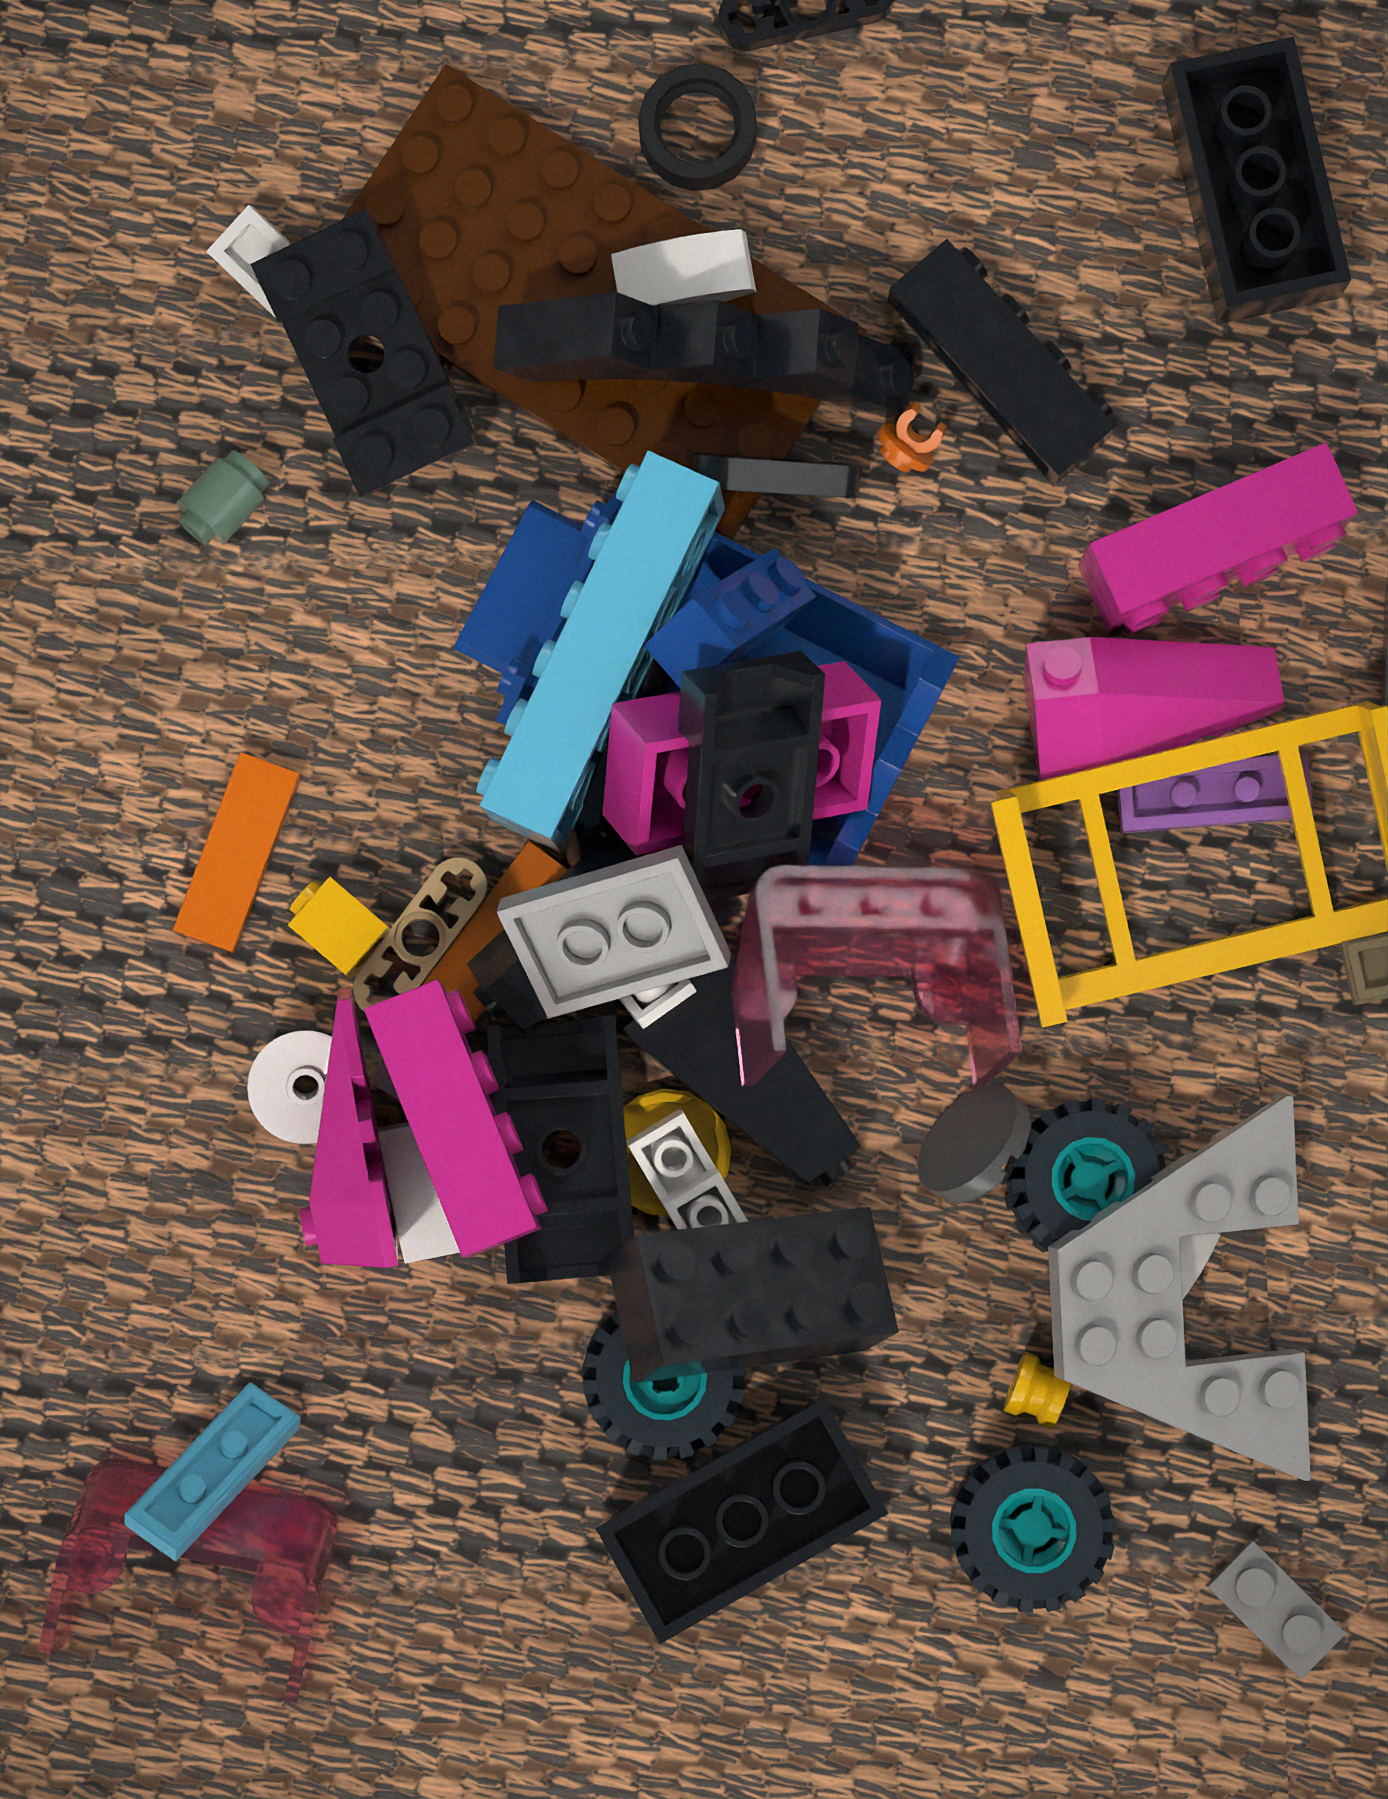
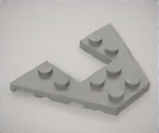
[1048,1093,1311,1481]

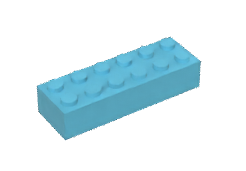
[476,451,725,853]

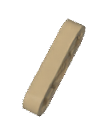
[353,857,488,1012]

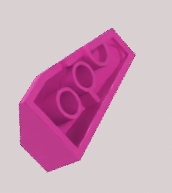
[1023,637,1285,781]
[299,987,398,1268]

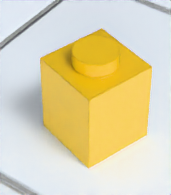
[288,877,390,979]

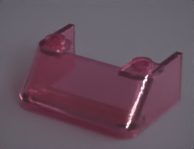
[731,865,1022,1086]
[38,1457,340,1704]

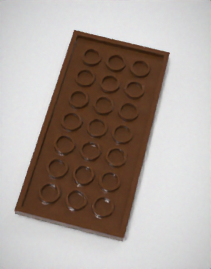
[342,64,867,541]

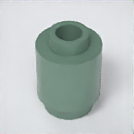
[177,450,270,545]

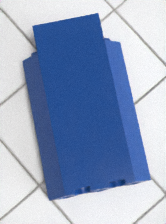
[453,487,960,896]

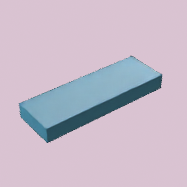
[125,1382,301,1561]

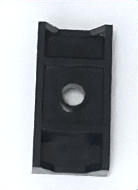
[251,209,479,497]
[678,650,826,905]
[486,1015,635,1284]

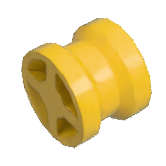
[1003,1351,1071,1429]

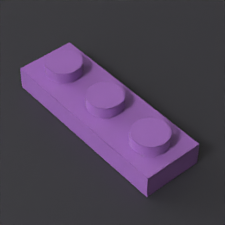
[1117,753,1314,834]

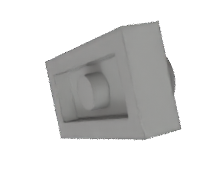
[1205,1539,1346,1679]

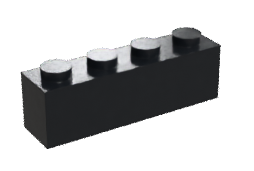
[887,239,1116,487]

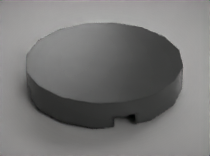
[917,1084,1031,1204]

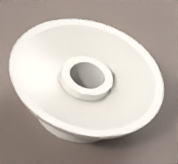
[247,1031,331,1144]

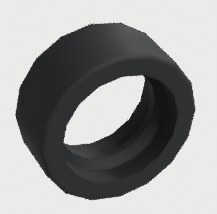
[638,63,757,191]

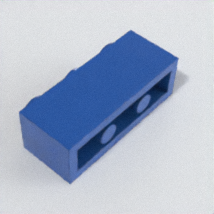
[643,548,816,689]

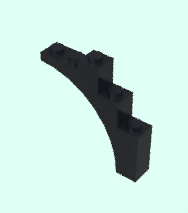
[493,292,914,418]

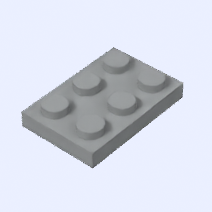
[496,845,731,1019]

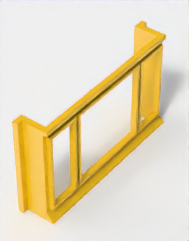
[990,701,1388,1028]

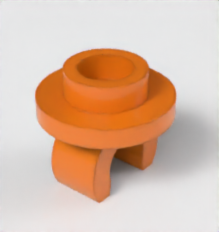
[877,402,947,472]

